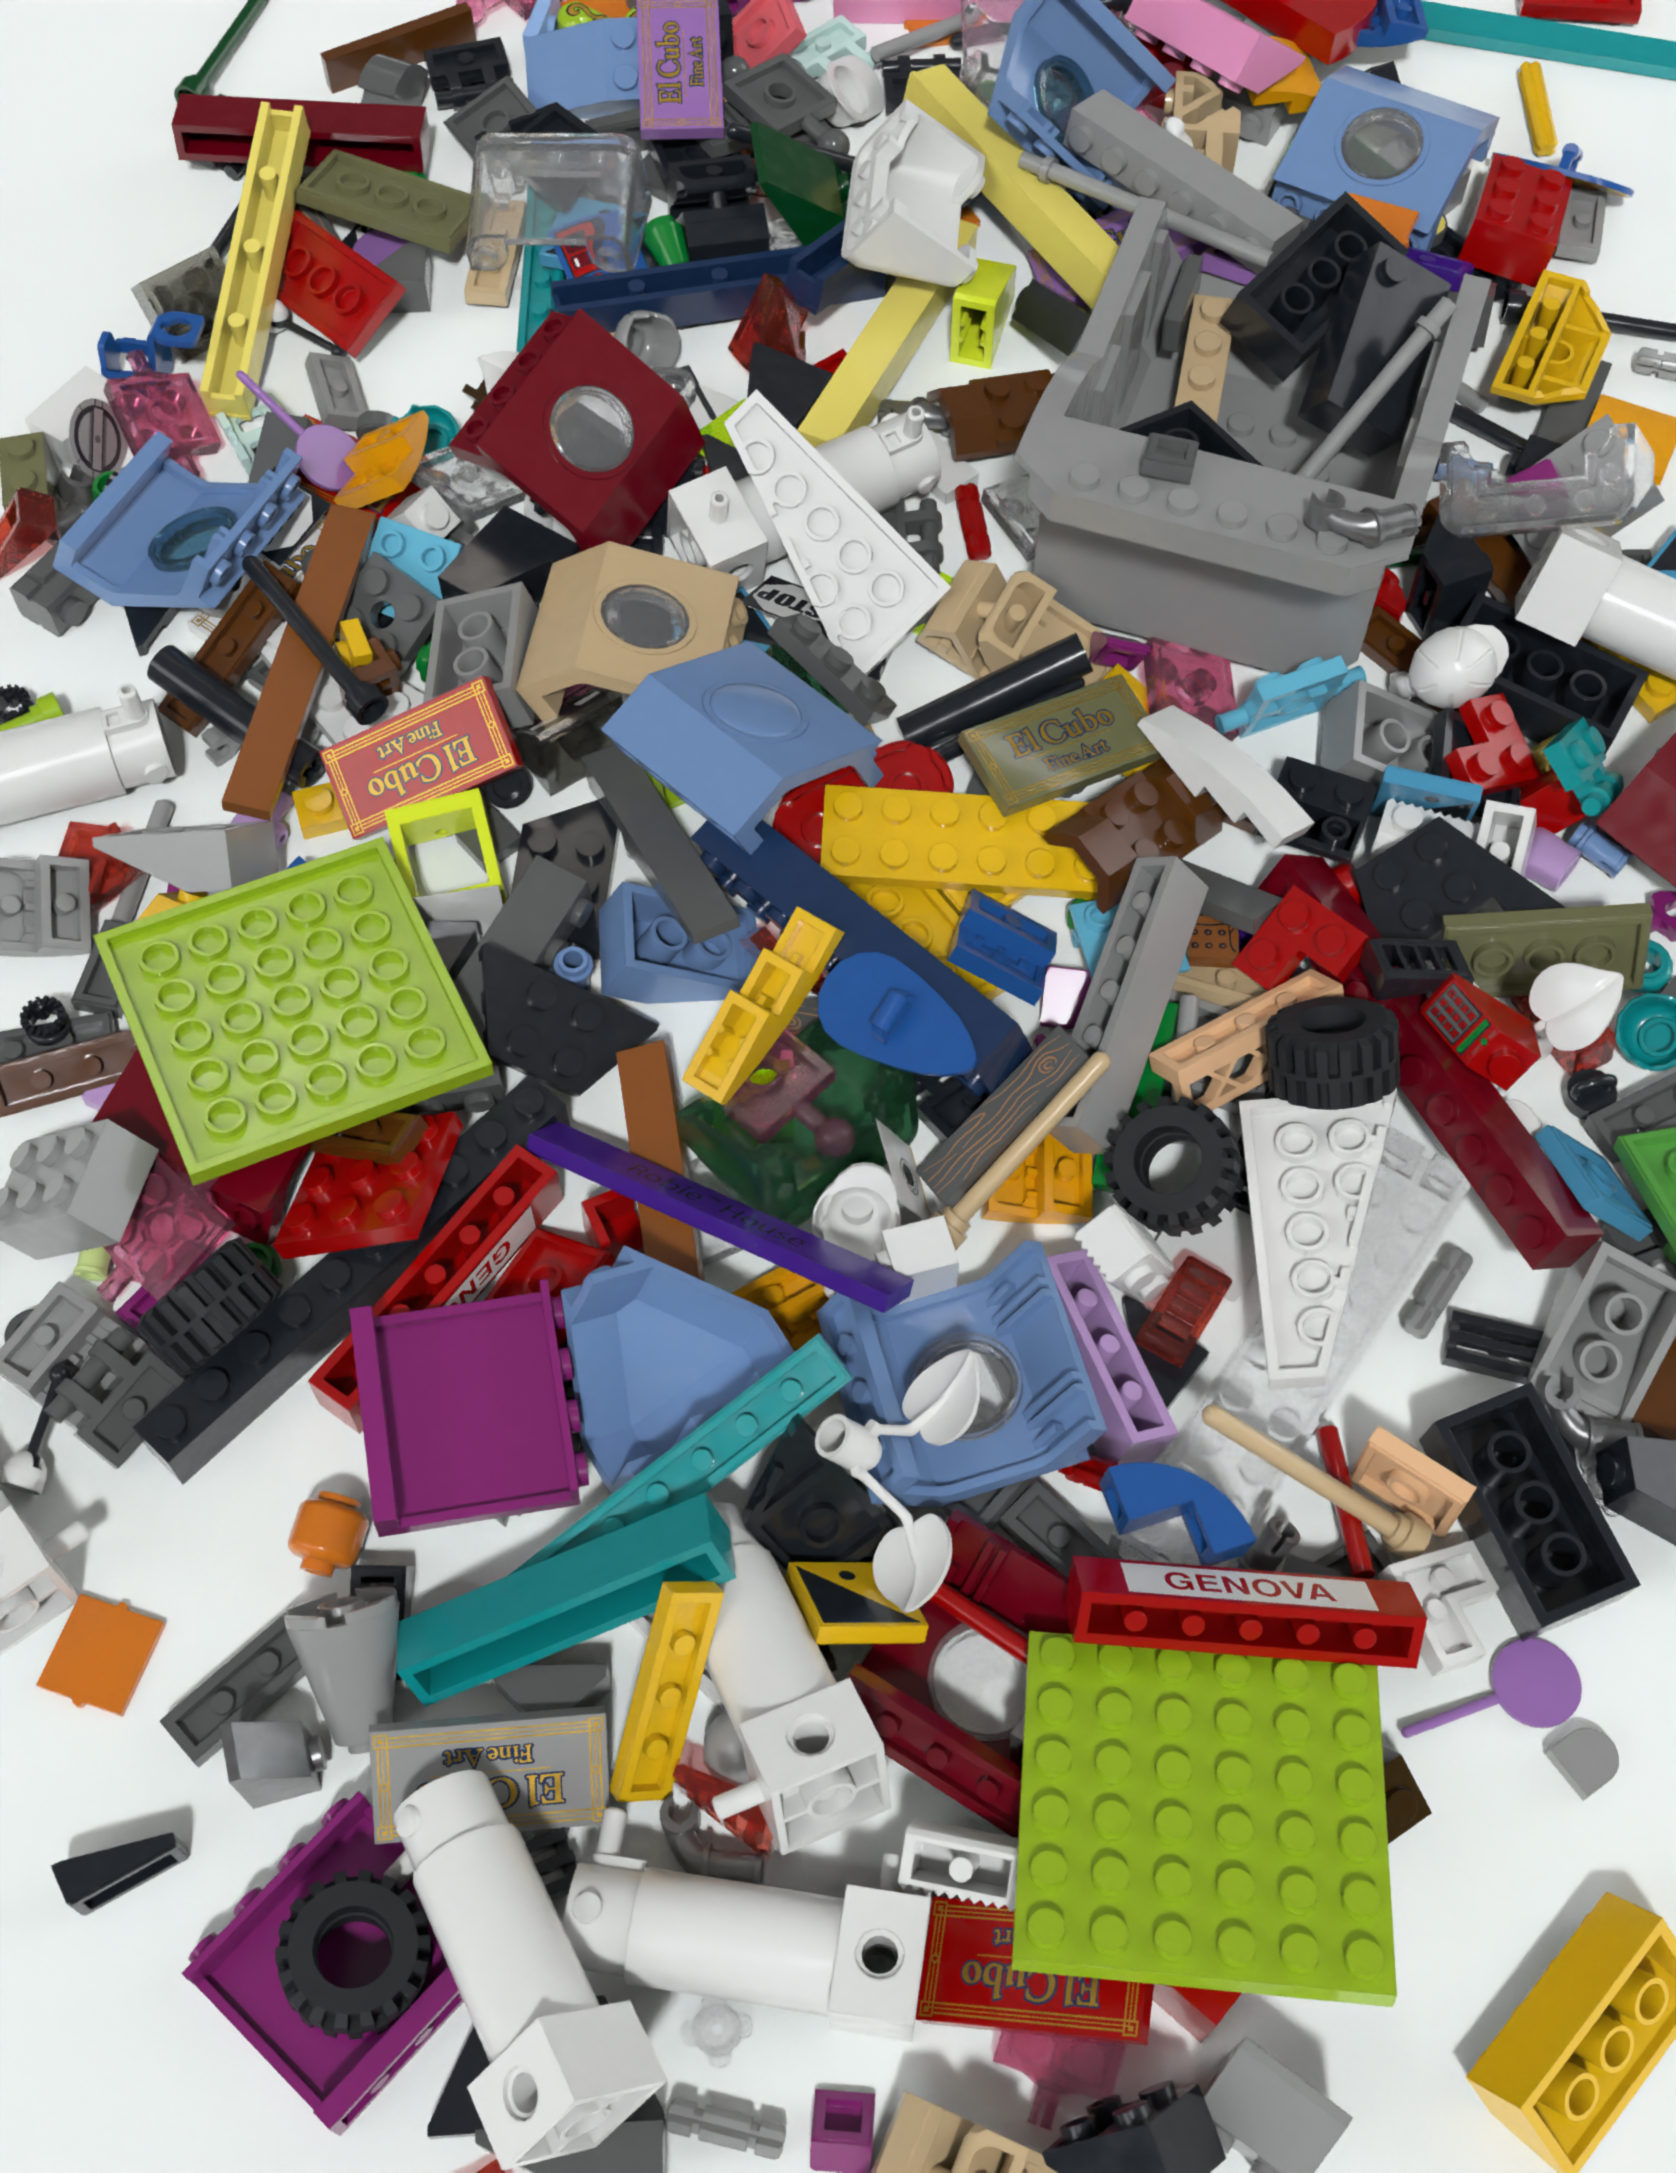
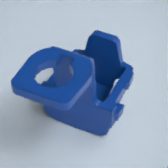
[97,311,205,402]

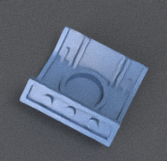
[601,641,884,855]

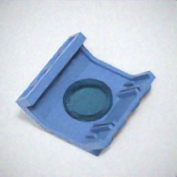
[988,0,1177,214]
[52,430,307,608]

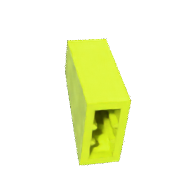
[950,258,1017,369]

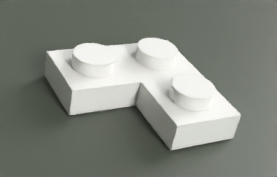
[1378,1540,1500,1677]

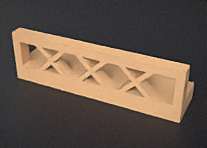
[1148,969,1345,1110]

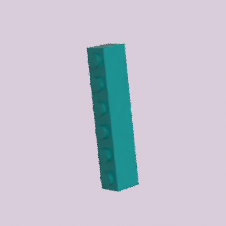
[397,1493,736,1707]

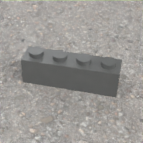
[453,855,594,1045]

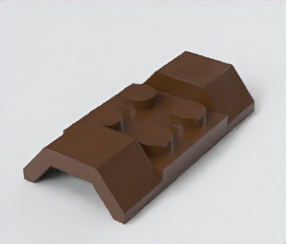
[926,369,1055,461]
[1043,758,1223,914]

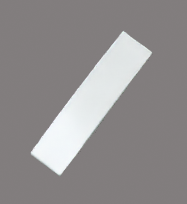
[1137,705,1315,849]

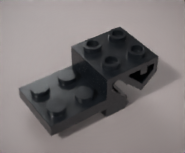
[648,139,770,262]

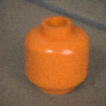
[287,1491,369,1578]

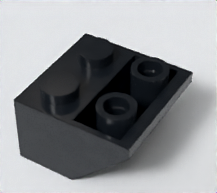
[1404,503,1494,641]
[1256,756,1379,866]
[1041,2080,1226,2173]

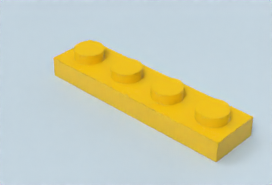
[609,1581,724,1802]

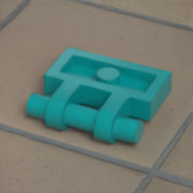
[1543,717,1624,816]

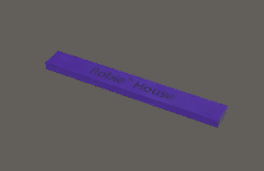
[526,1121,914,1313]

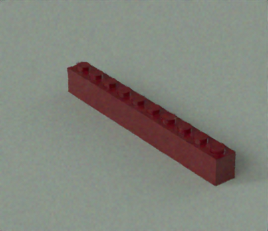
[1257,854,1604,1270]

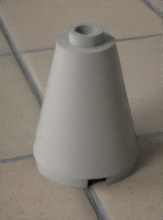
[284,1586,400,1754]

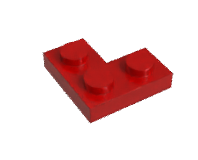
[1444,693,1542,796]
[1232,885,1371,991]

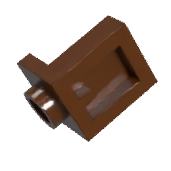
[339,636,403,716]

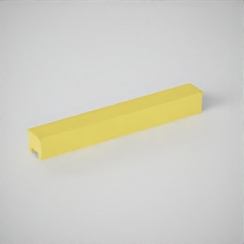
[903,64,1119,310]
[199,101,311,421]
[797,219,978,447]

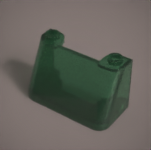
[675,1019,919,1227]

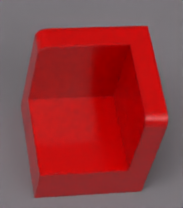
[1520,768,1588,834]
[581,1190,645,1259]

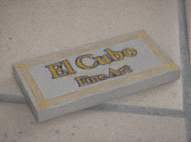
[369,1705,610,1845]

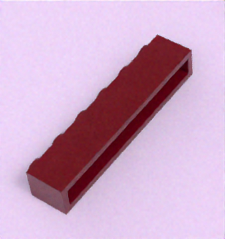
[171,94,430,173]

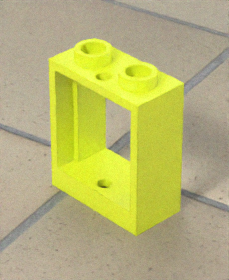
[385,788,508,906]

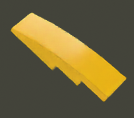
[681,906,845,1105]

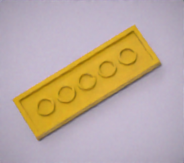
[820,784,1098,900]

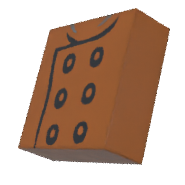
[1187,915,1239,968]

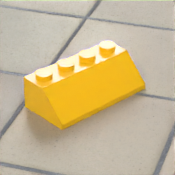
[1465,1891,1676,2173]

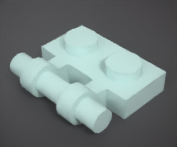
[787,14,882,78]

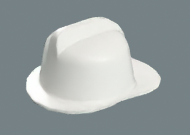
[817,55,885,128]

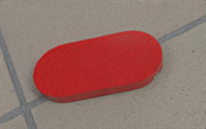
[772,740,954,865]

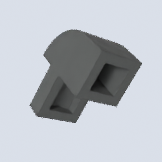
[357,54,429,106]

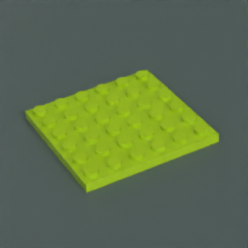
[93,837,494,1186]
[1011,1631,1397,2007]

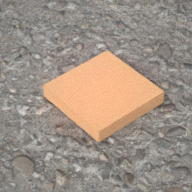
[1350,1425,1477,1539]

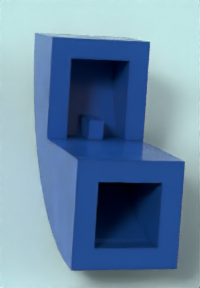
[1099,1462,1257,1566]

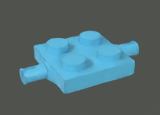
[1214,655,1367,739]

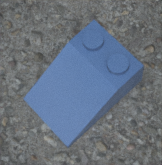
[524,17,640,119]
[598,881,758,1004]

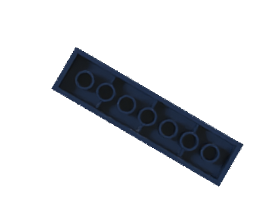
[691,820,1034,1098]

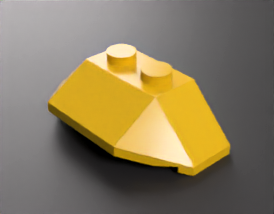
[1490,269,1612,406]

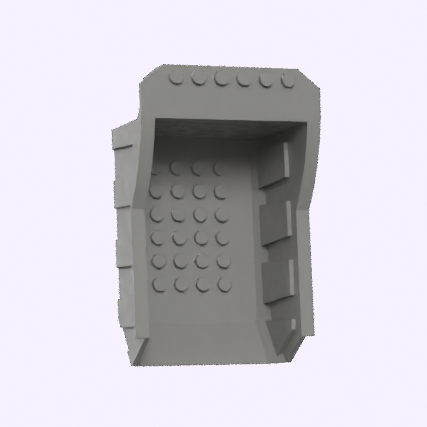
[1015,196,1492,675]

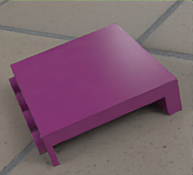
[349,1279,589,1537]
[181,1791,464,2136]

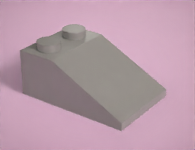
[1320,679,1437,785]
[92,821,279,896]
[1526,1241,1676,1423]

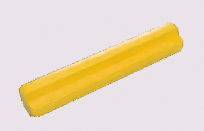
[1518,61,1558,157]

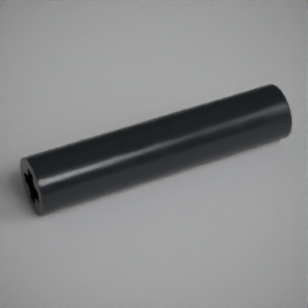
[896,633,1093,748]
[147,645,324,789]

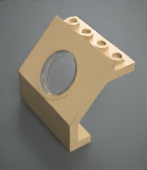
[516,541,748,721]

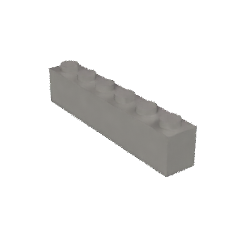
[1063,89,1304,274]
[1049,856,1209,1155]

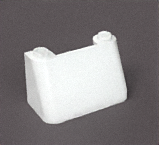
[841,99,985,287]

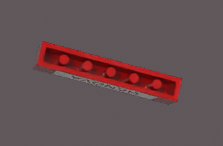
[308,1144,563,1434]
[1064,1555,1428,1669]

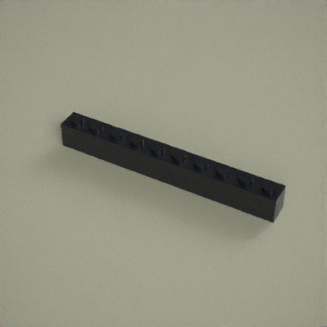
[132,1074,571,1485]

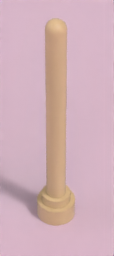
[929,1052,1111,1251]
[1202,1404,1432,1560]

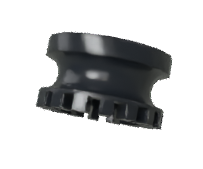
[0,684,34,725]
[19,995,71,1046]

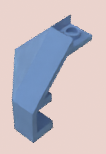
[561,1245,794,1495]

